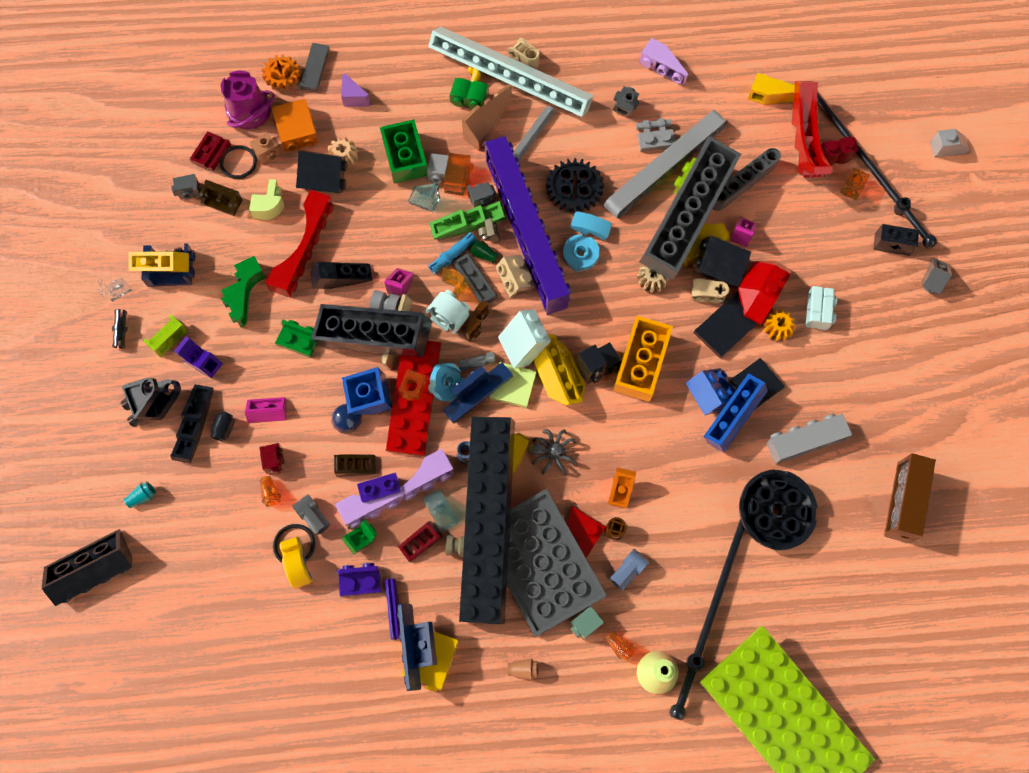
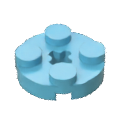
[563,234,599,272]
[428,363,464,402]

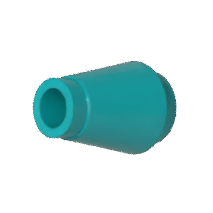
[124,481,156,508]

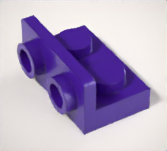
[357,472,401,503]
[337,563,382,597]

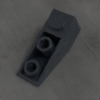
[311,262,373,289]

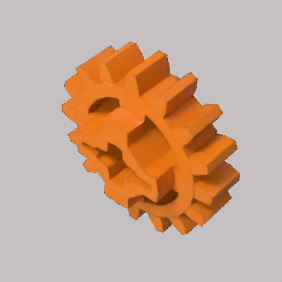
[262,54,301,91]

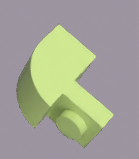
[249,179,285,220]

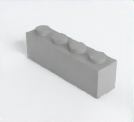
[766,414,852,464]

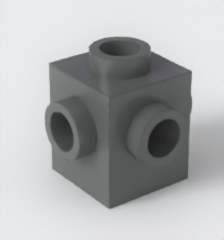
[612,86,640,118]

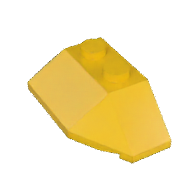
[534,334,585,406]

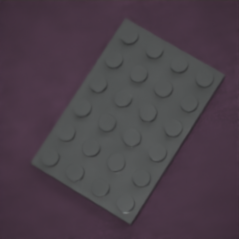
[507,489,607,637]

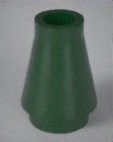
[470,240,498,263]

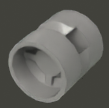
[369,290,401,310]

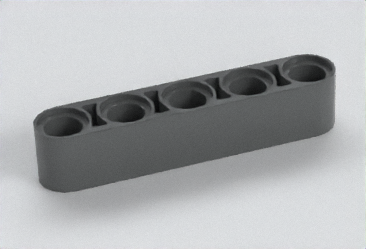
[712,148,781,211]

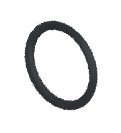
[219,145,257,179]
[273,524,315,563]

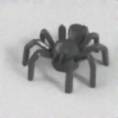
[528,429,577,475]

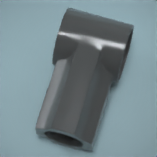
[292,494,330,536]

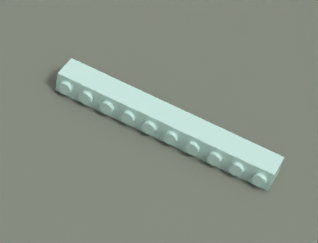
[428,27,594,117]

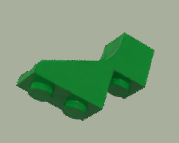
[221,256,266,327]

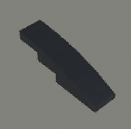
[170,384,214,464]

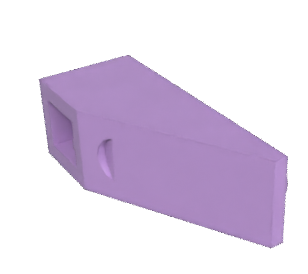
[639,38,688,86]

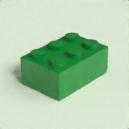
[380,119,428,184]

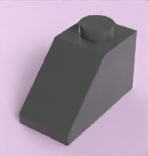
[922,257,952,294]

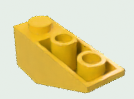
[747,73,795,105]

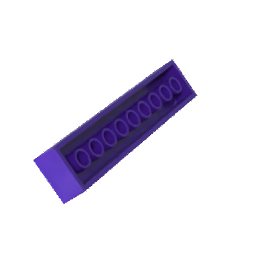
[485,136,571,315]

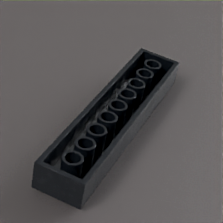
[459,417,515,624]

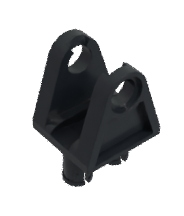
[121,378,181,427]

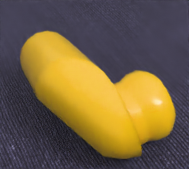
[468,66,481,81]

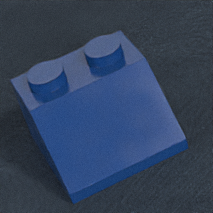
[342,367,392,414]

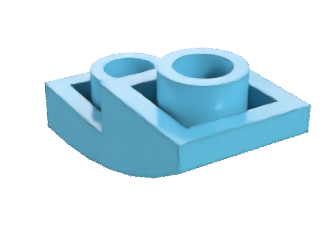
[570,212,612,240]

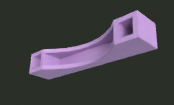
[335,449,454,529]

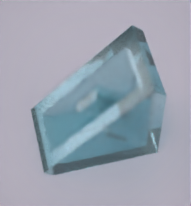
[407,183,440,212]
[422,489,458,533]

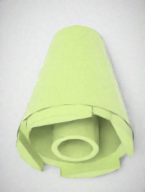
[637,651,678,694]

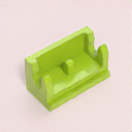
[143,315,188,357]

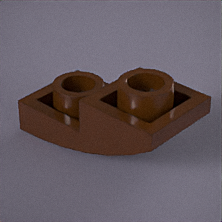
[466,300,489,342]

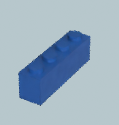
[704,373,768,453]

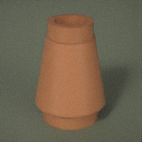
[508,659,539,680]

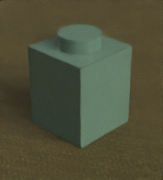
[570,606,604,640]

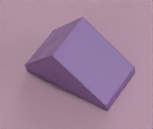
[341,73,371,107]

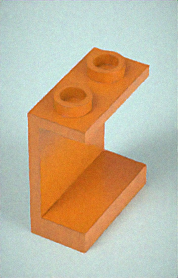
[271,98,319,152]

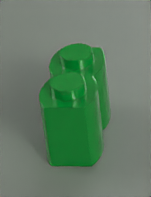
[449,78,489,109]

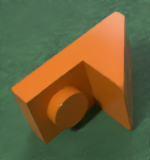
[608,467,636,508]

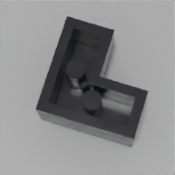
[576,342,622,384]

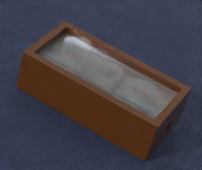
[884,453,936,543]

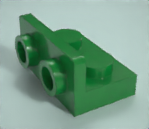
[275,319,317,358]

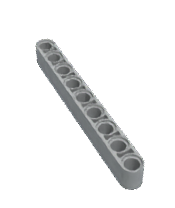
[604,110,728,219]

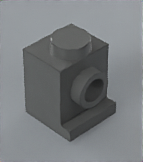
[171,174,201,199]
[467,182,496,208]

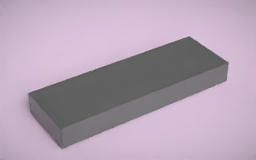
[299,43,330,92]
[453,253,497,303]

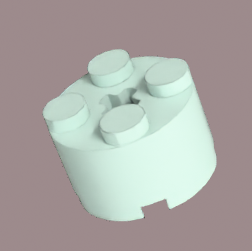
[426,290,470,334]

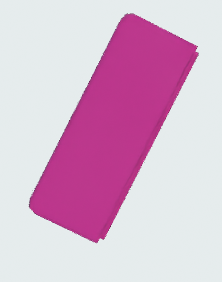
[245,397,286,423]

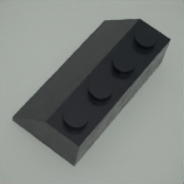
[42,529,133,606]

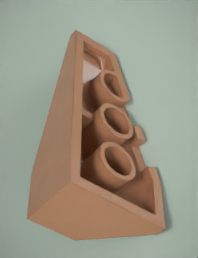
[462,84,512,151]

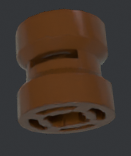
[605,517,627,540]

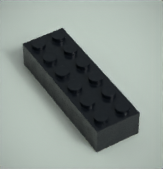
[311,304,432,358]

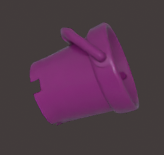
[220,70,275,130]

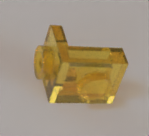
[441,268,467,299]

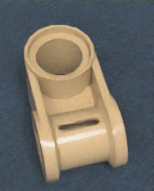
[508,38,540,69]
[691,278,729,304]

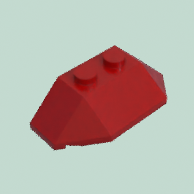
[738,261,792,325]

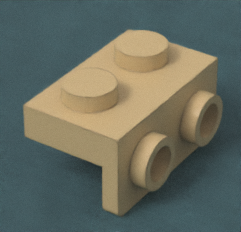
[496,255,536,297]

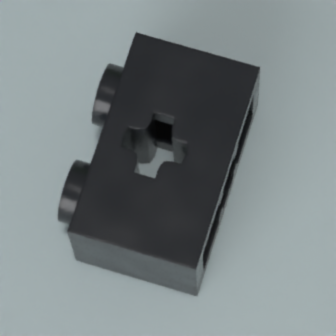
[873,224,919,256]

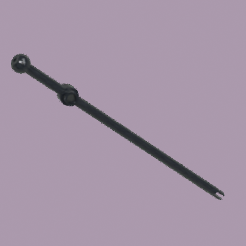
[817,92,937,249]
[669,518,745,721]

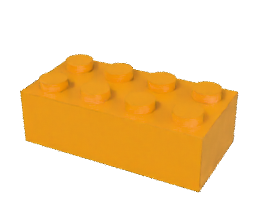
[613,315,673,402]

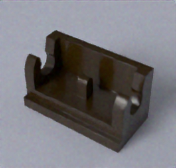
[199,180,243,216]

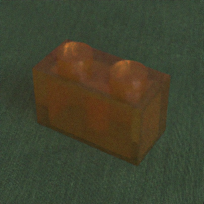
[443,153,474,196]

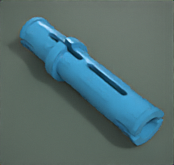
[428,233,477,275]

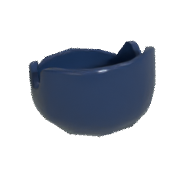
[331,404,362,434]

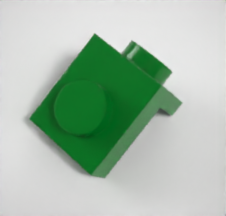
[342,520,377,555]

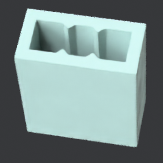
[498,309,551,368]

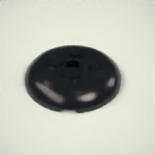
[739,469,817,550]

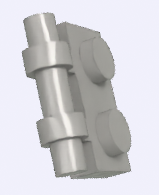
[636,118,675,152]

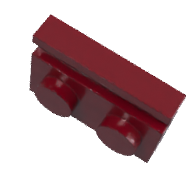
[189,131,231,172]

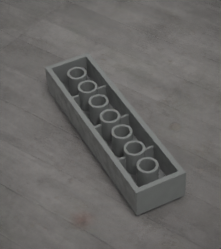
[639,136,741,281]

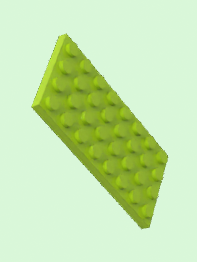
[700,626,875,773]

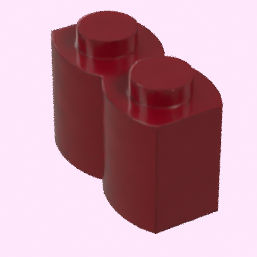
[821,137,859,166]

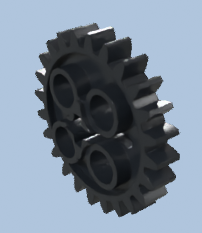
[546,158,604,213]

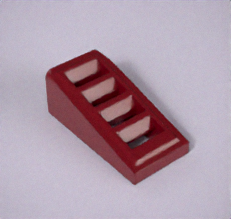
[397,521,443,562]

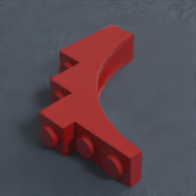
[792,81,833,178]

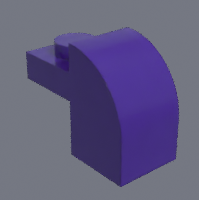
[174,337,223,379]

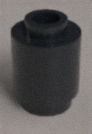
[210,412,235,442]

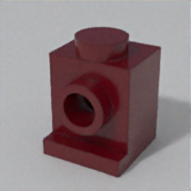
[259,443,284,475]

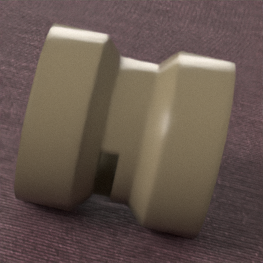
[446,535,464,557]

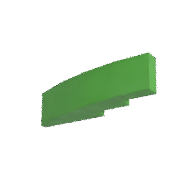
[429,201,506,240]

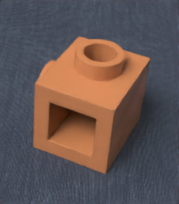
[249,132,280,165]

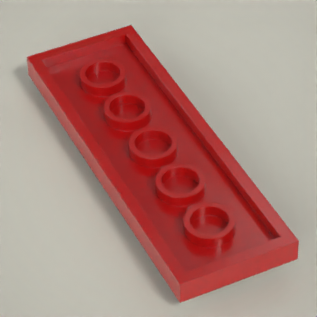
[385,341,442,456]

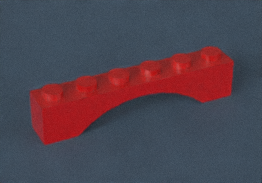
[266,190,334,298]

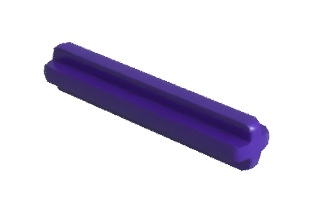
[385,578,400,640]

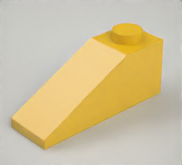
[129,252,189,272]

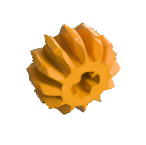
[763,309,796,341]

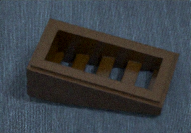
[334,454,376,477]

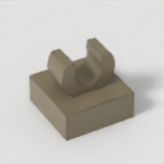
[478,218,501,243]

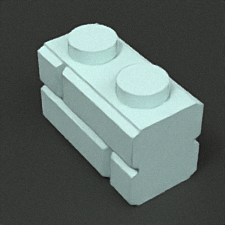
[806,286,837,330]

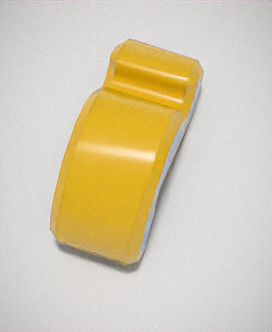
[280,536,313,589]

